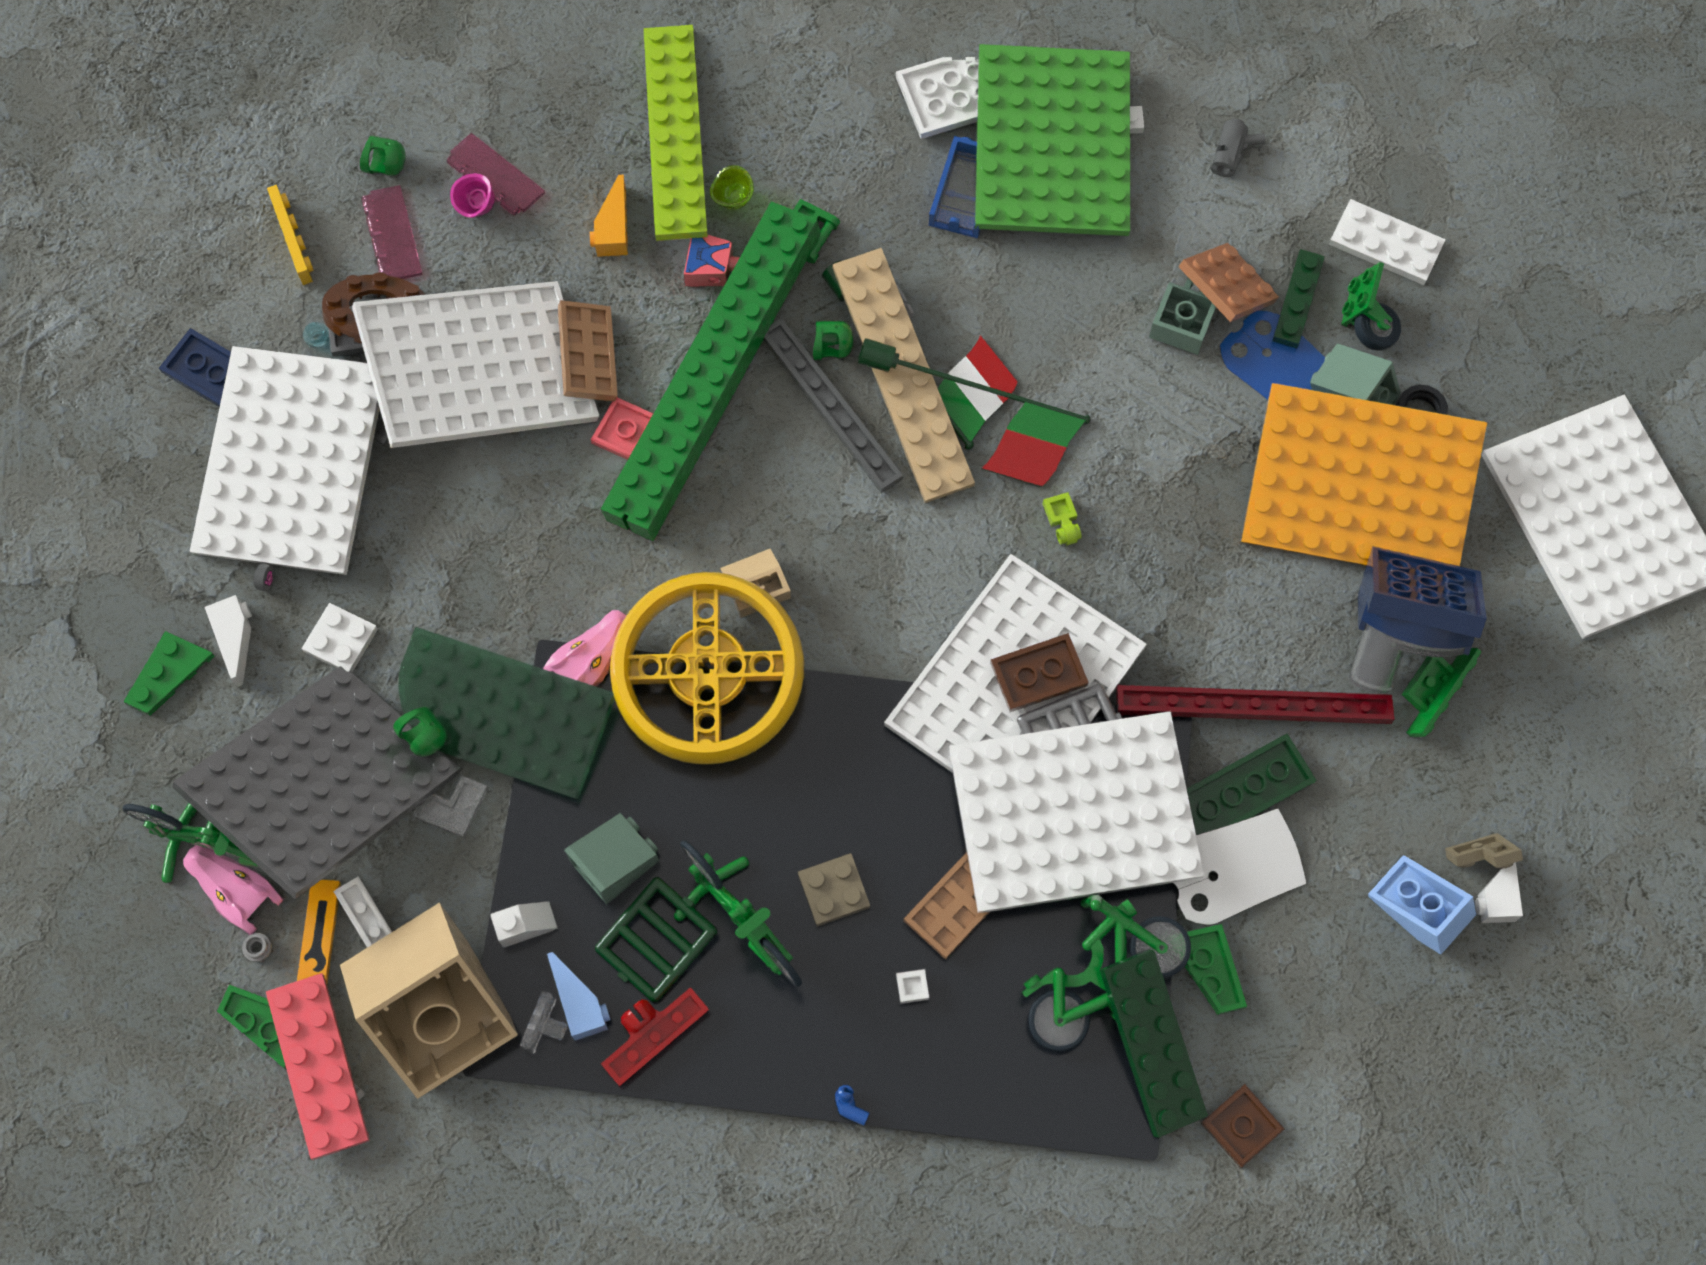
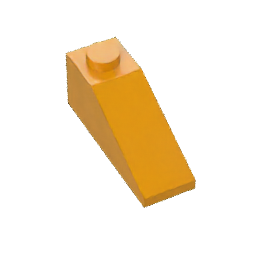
[590,174,628,257]

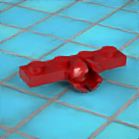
[601,987,709,1086]

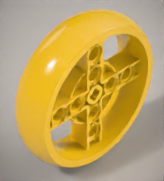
[610,572,804,764]

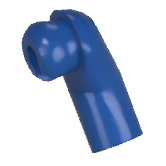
[835,1085,870,1126]

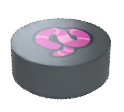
[254,563,275,592]

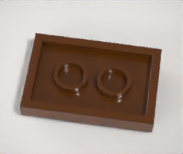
[990,633,1089,713]

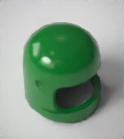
[360,135,406,176]
[813,321,854,360]
[393,707,447,757]

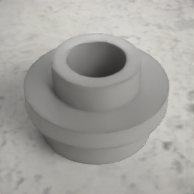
[242,933,272,962]

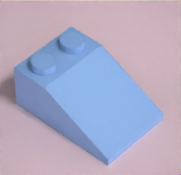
[1368,855,1476,954]

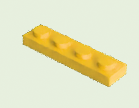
[267,185,314,285]

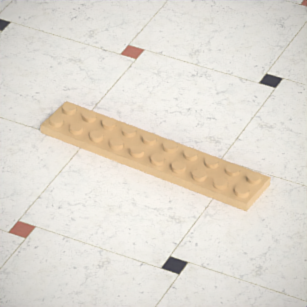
[832,248,975,503]

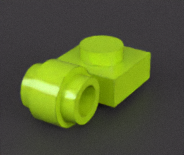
[1042,492,1082,546]

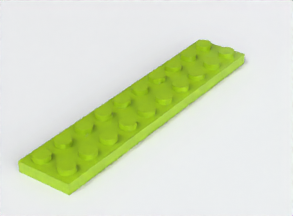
[643,25,708,241]

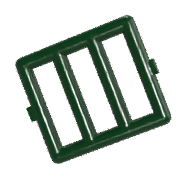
[595,877,718,1003]

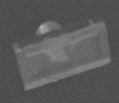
[520,991,567,1054]

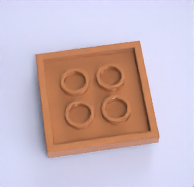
[1178,243,1279,322]

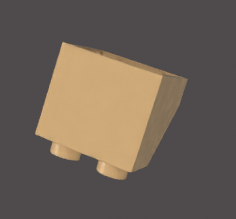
[340,902,518,1099]

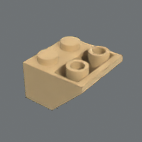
[720,549,791,618]

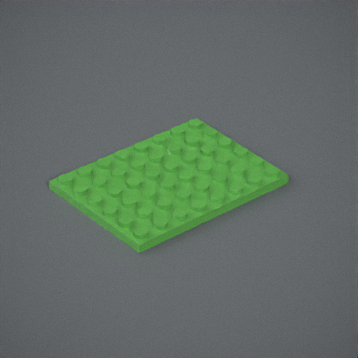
[975,44,1130,236]

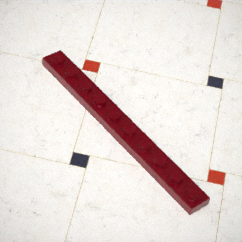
[1116,685,1395,724]

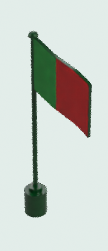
[858,338,1091,487]

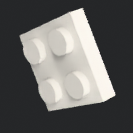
[301,603,378,672]

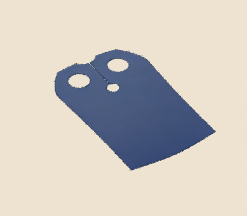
[1220,311,1325,400]

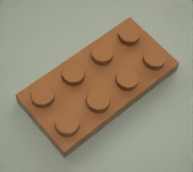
[558,300,618,401]
[904,852,990,960]

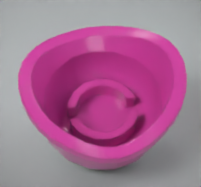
[450,173,495,218]

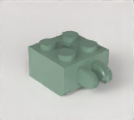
[1149,278,1216,355]

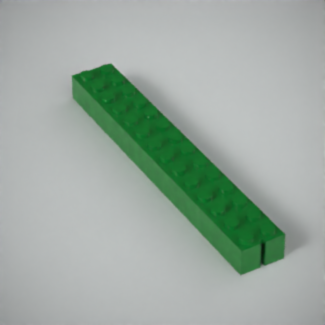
[601,201,821,541]

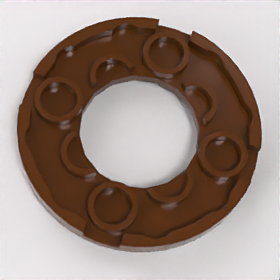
[322,272,425,343]

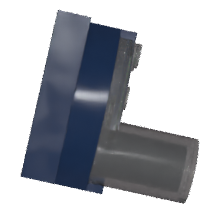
[1349,546,1487,694]

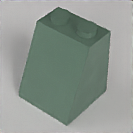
[1310,343,1401,405]
[564,813,659,905]

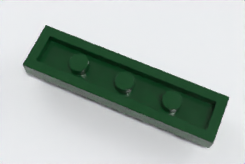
[1272,249,1325,348]

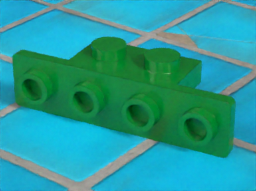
[1401,648,1482,737]

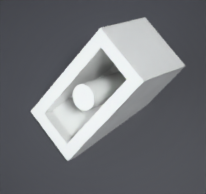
[1475,862,1523,923]
[490,901,558,948]

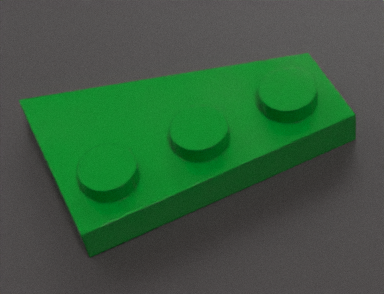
[123,631,215,716]
[1166,924,1247,1015]

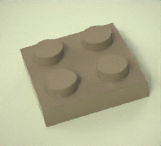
[798,853,870,927]

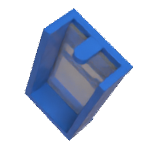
[929,136,980,238]

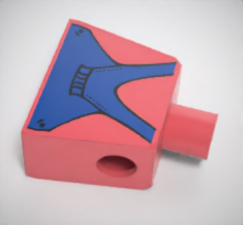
[684,235,740,287]

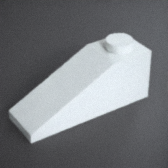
[205,595,252,687]

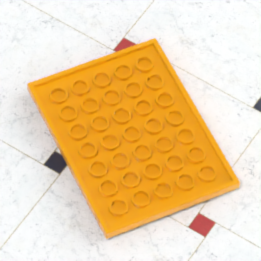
[1241,383,1487,566]

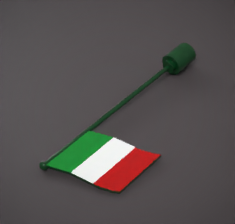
[822,260,1018,450]

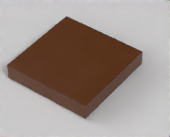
[1201,1084,1285,1169]

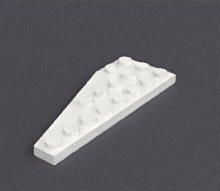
[896,57,978,139]

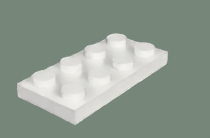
[1329,199,1446,285]

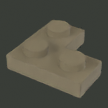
[1445,833,1523,868]

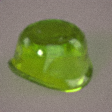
[709,165,754,210]

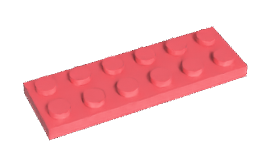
[266,973,370,1160]

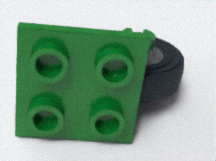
[1341,262,1401,351]

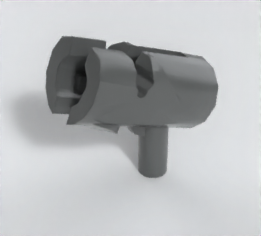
[1211,118,1265,177]

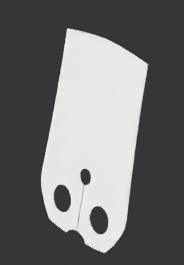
[1174,809,1306,925]

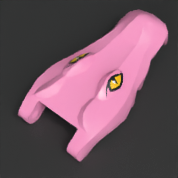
[540,610,627,706]
[183,845,284,935]

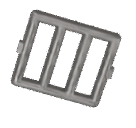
[1017,684,1122,734]

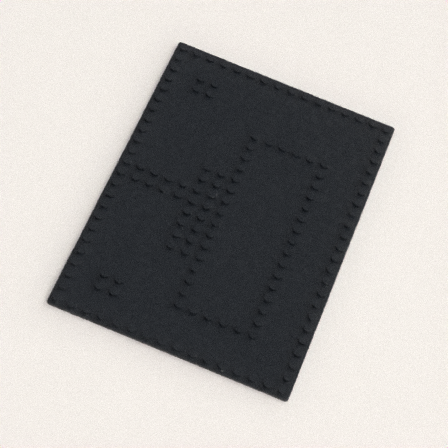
[463,640,1192,1161]

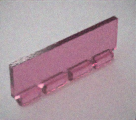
[447,133,545,216]
[361,185,423,279]

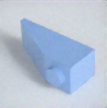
[547,952,611,1041]

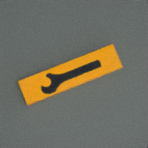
[297,880,341,984]

